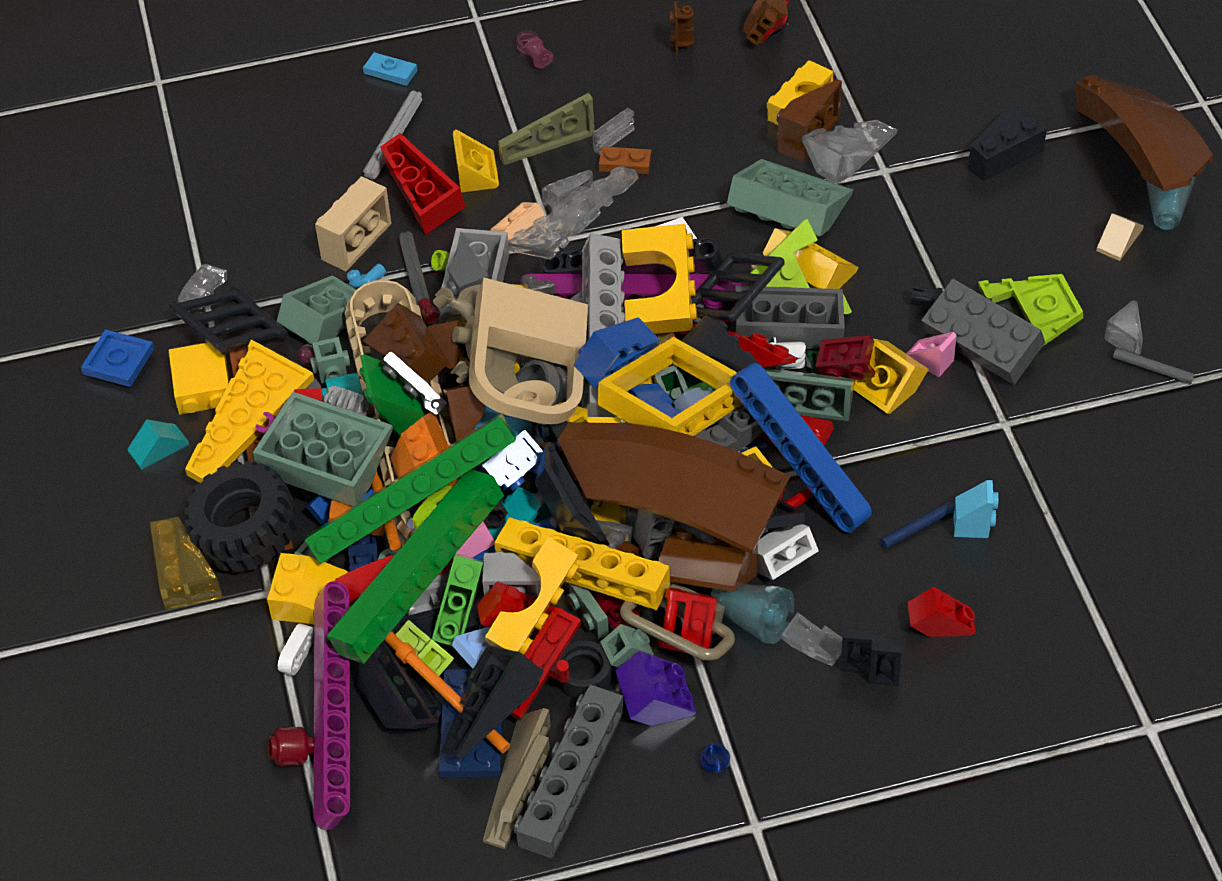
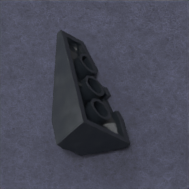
[680,315,760,378]
[441,645,544,759]

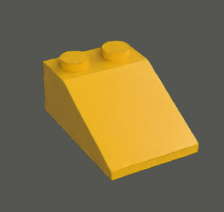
[267,553,352,625]

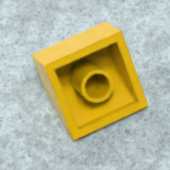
[853,339,929,414]

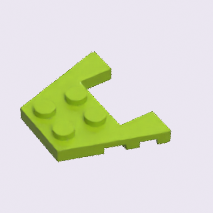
[750,219,852,314]
[978,274,1083,346]

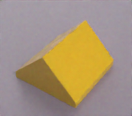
[453,129,499,192]

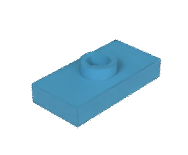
[363,52,418,86]

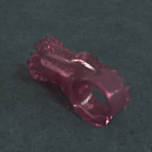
[516,30,554,69]

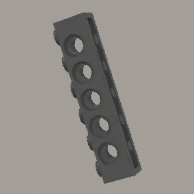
[514,685,624,859]

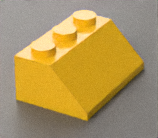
[763,228,859,289]

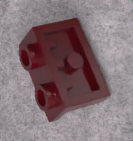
[815,335,875,380]

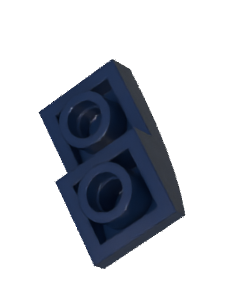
[348,534,378,571]

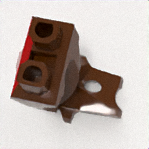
[743,0,790,45]

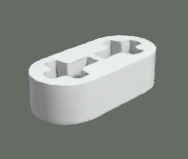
[278,623,314,675]

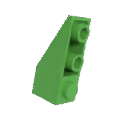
[432,554,484,646]

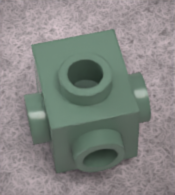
[310,337,350,383]
[601,624,653,668]

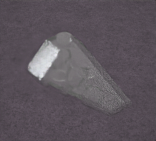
[802,120,898,184]

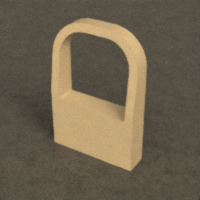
[469,278,588,424]

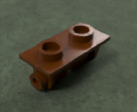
[670,1,694,54]

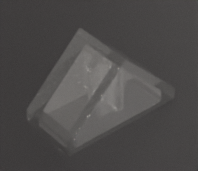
[1104,301,1143,356]

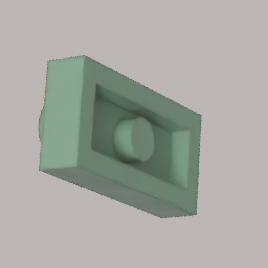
[567,583,609,639]

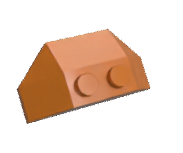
[391,412,462,501]

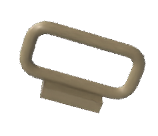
[620,582,735,661]

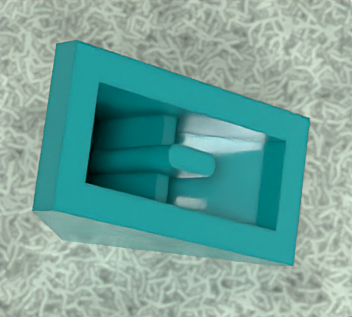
[127,419,189,470]

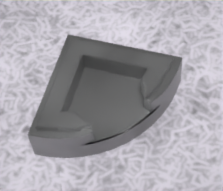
[522,275,556,294]

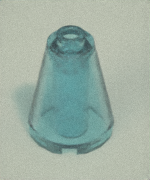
[1146,177,1197,230]
[710,584,794,644]

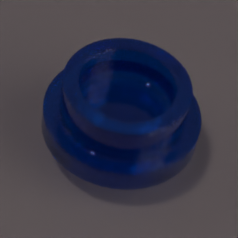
[700,743,730,773]

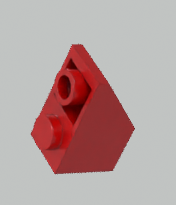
[907,587,976,637]

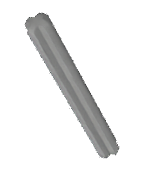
[363,90,422,180]

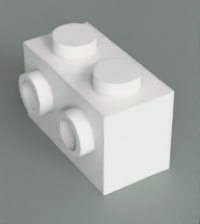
[757,524,819,580]

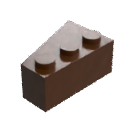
[363,303,448,382]

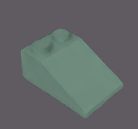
[277,275,356,345]

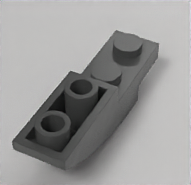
[695,406,764,451]

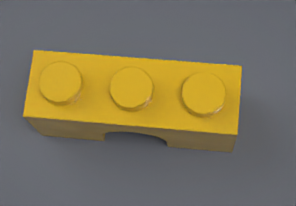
[766,61,834,125]

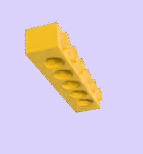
[495,517,670,610]

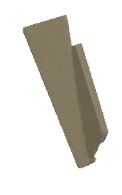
[483,708,551,849]

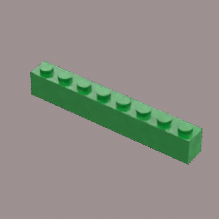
[305,413,517,564]
[327,469,504,664]

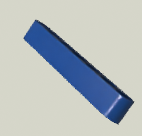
[730,363,872,533]

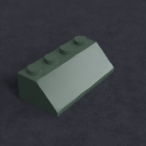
[764,368,854,421]

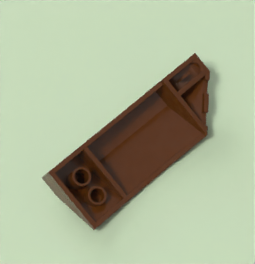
[1075,75,1213,191]
[556,422,790,554]

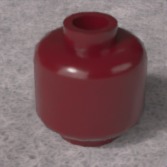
[267,727,314,767]

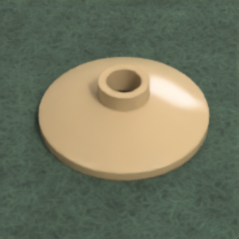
[503,380,556,406]

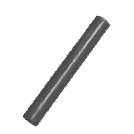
[1113,348,1195,384]

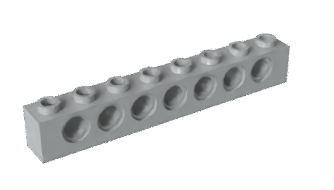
[581,233,625,417]

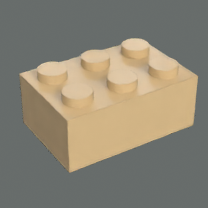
[315,176,392,271]

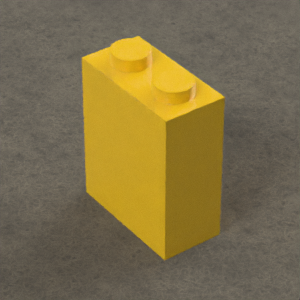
[169,340,229,415]

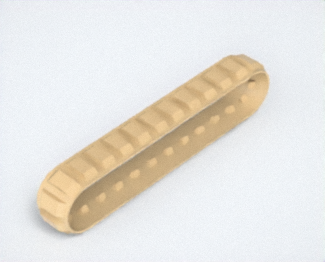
[345,280,463,546]

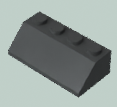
[734,286,845,350]

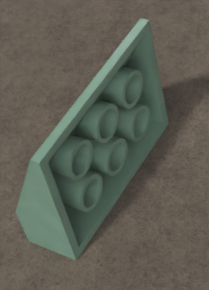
[727,159,853,237]
[253,392,393,506]

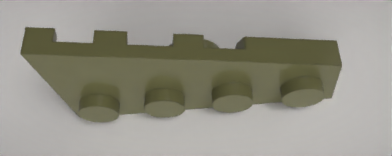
[498,93,595,165]

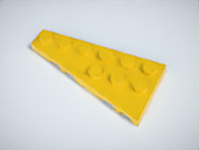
[185,340,315,483]

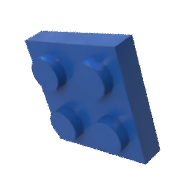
[81,329,154,387]

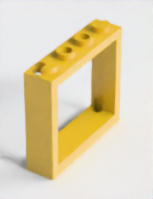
[597,337,743,436]

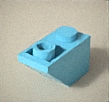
[953,480,998,538]

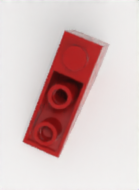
[477,581,566,635]

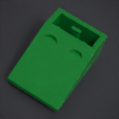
[359,354,430,436]

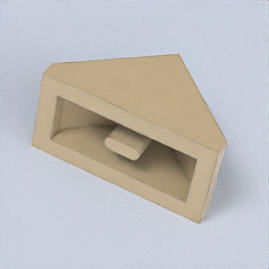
[1097,214,1144,261]

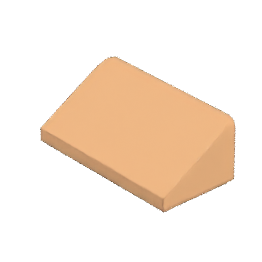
[490,202,546,246]

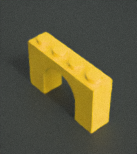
[622,224,697,334]

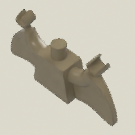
[433,284,520,393]

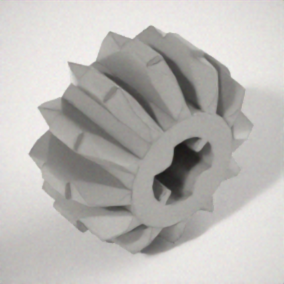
[323,386,370,416]

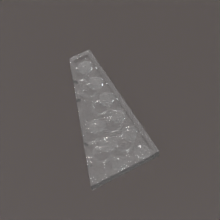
[508,166,639,259]

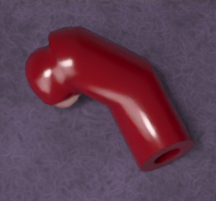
[418,298,440,324]

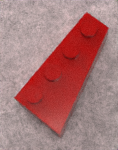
[380,133,465,235]

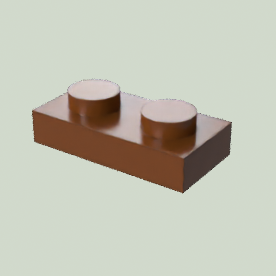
[599,147,651,174]

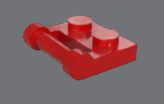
[657,587,718,653]

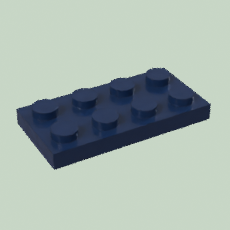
[439,669,503,778]

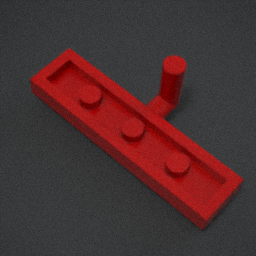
[510,606,581,721]

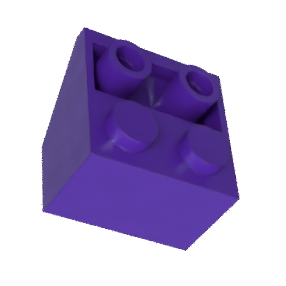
[616,651,696,726]

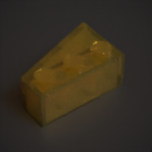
[150,517,222,610]

